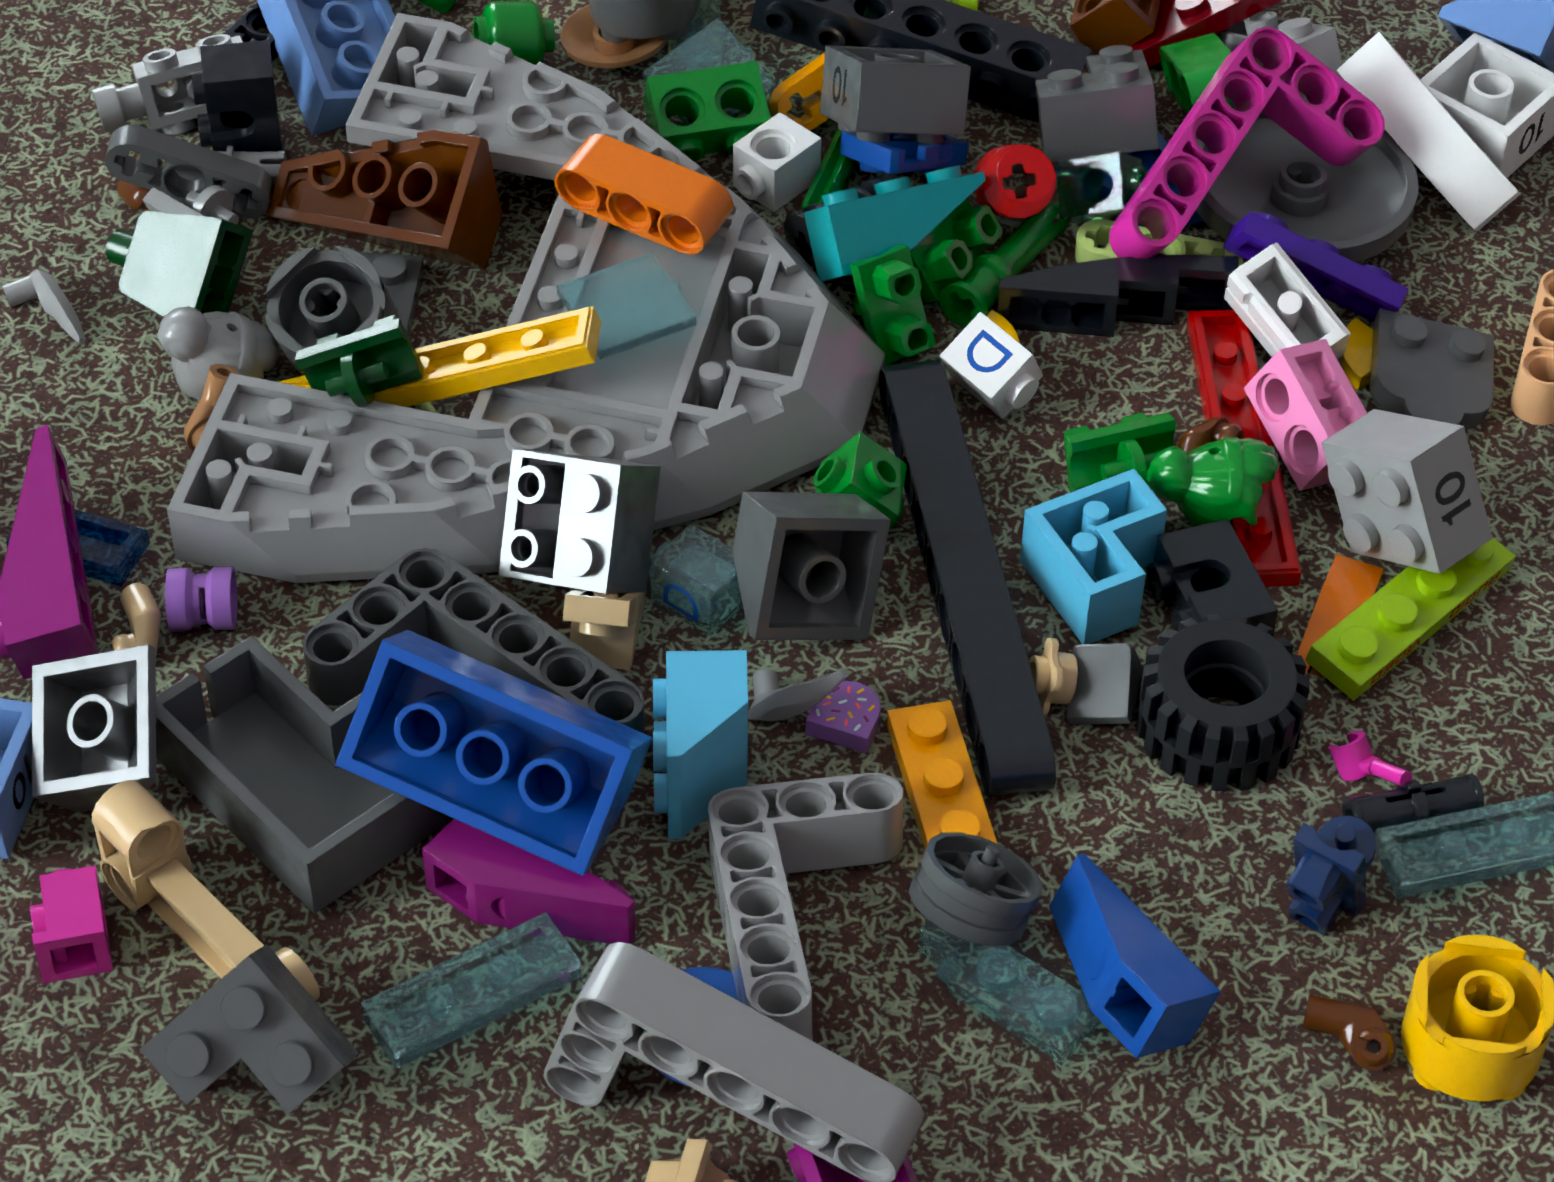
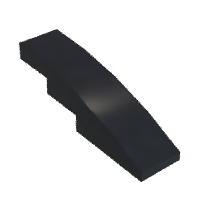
[997,255,1239,337]

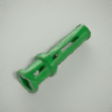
[939,200,1069,328]

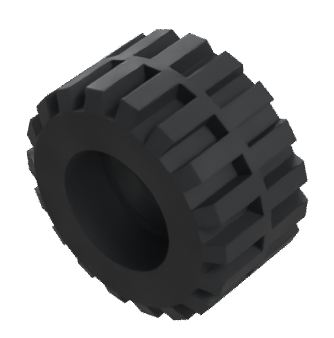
[1136,614,1310,791]

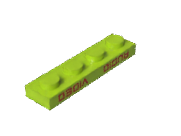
[1305,537,1516,701]

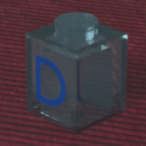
[649,524,743,637]

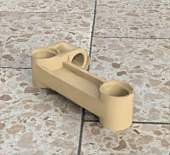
[92,780,320,1001]

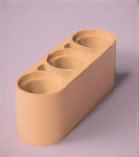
[1511,269,1554,425]

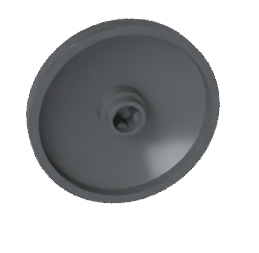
[1196,100,1419,263]

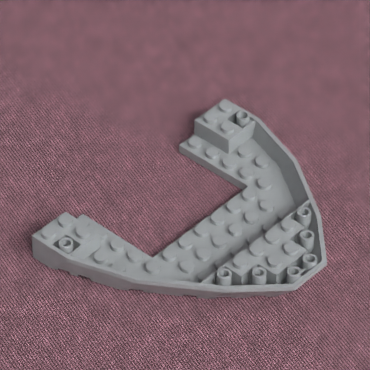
[167,13,885,583]

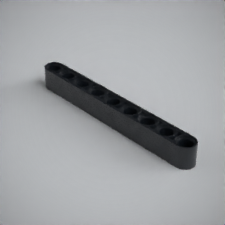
[879,360,1056,797]

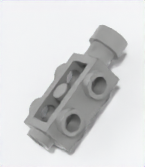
[92,34,243,135]

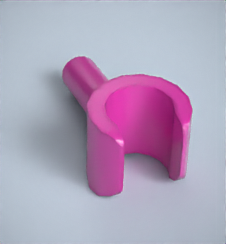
[1328,731,1412,787]

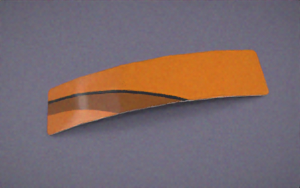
[1297,554,1384,678]

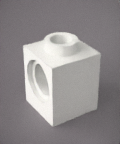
[733,112,821,212]

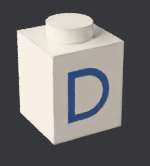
[939,312,1043,419]

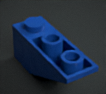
[1049,854,1221,1059]

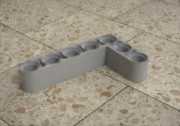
[708,773,903,1041]
[544,942,924,1182]

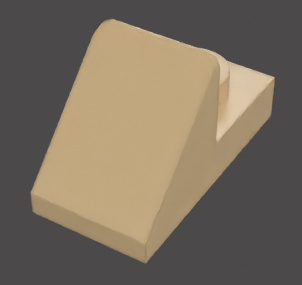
[563,589,646,670]

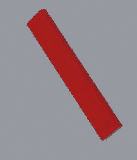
[1186,310,1302,587]

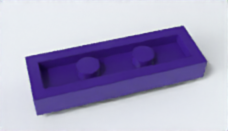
[1223,211,1408,322]

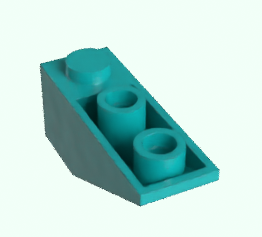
[804,165,985,281]

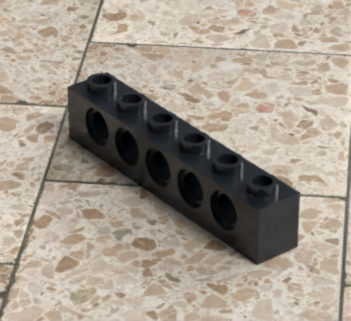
[750,0,1092,123]

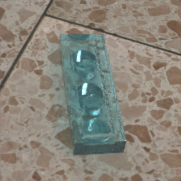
[1375,792,1554,898]
[361,912,581,1069]

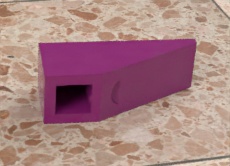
[422,819,636,944]

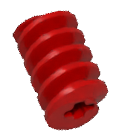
[973,144,1056,218]

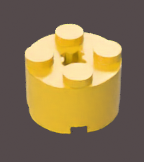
[1401,935,1554,1101]

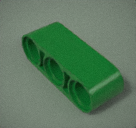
[1159,33,1236,114]

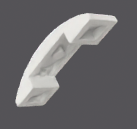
[1337,32,1521,231]

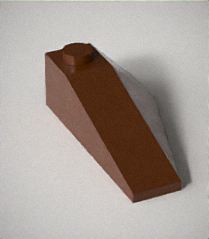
[266,129,502,270]

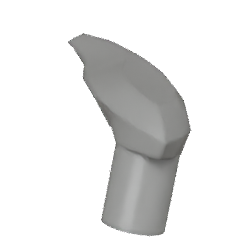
[2,269,86,345]
[748,669,848,722]

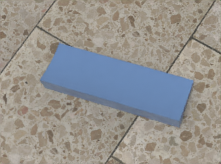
[257,0,395,136]

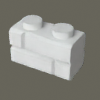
[1224,242,1351,360]

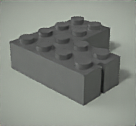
[156,635,454,914]

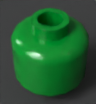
[473,0,555,65]

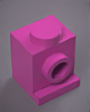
[30,865,113,984]

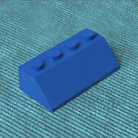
[335,630,653,876]

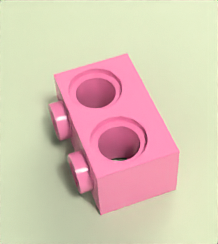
[1244,339,1367,491]

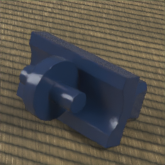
[1286,815,1376,936]

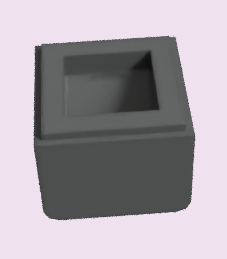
[1067,643,1143,725]

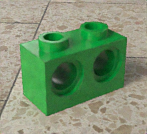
[643,61,770,162]

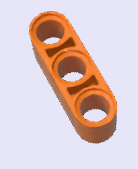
[554,134,734,255]

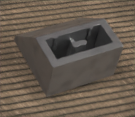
[499,449,661,594]

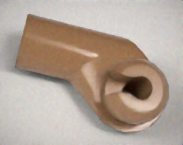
[184,364,239,451]

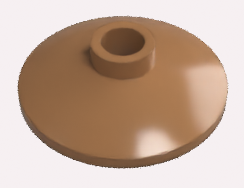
[560,5,667,68]

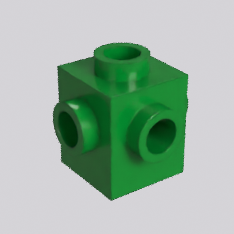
[813,431,907,529]

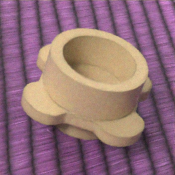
[1029,638,1078,716]

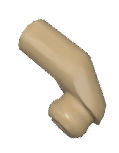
[112,583,162,656]

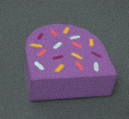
[805,681,881,753]

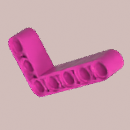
[1109,27,1385,258]

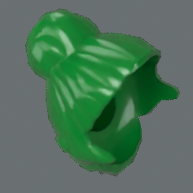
[1146,437,1280,527]

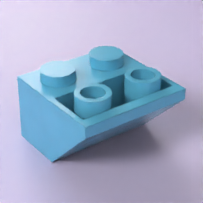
[653,650,748,839]

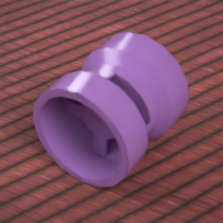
[165,566,238,632]

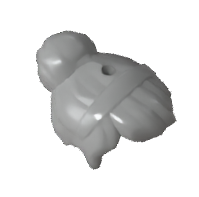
[157,306,281,399]

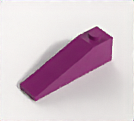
[0,425,99,679]

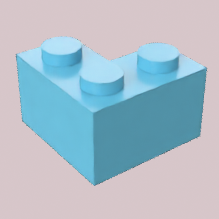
[1020,469,1167,644]

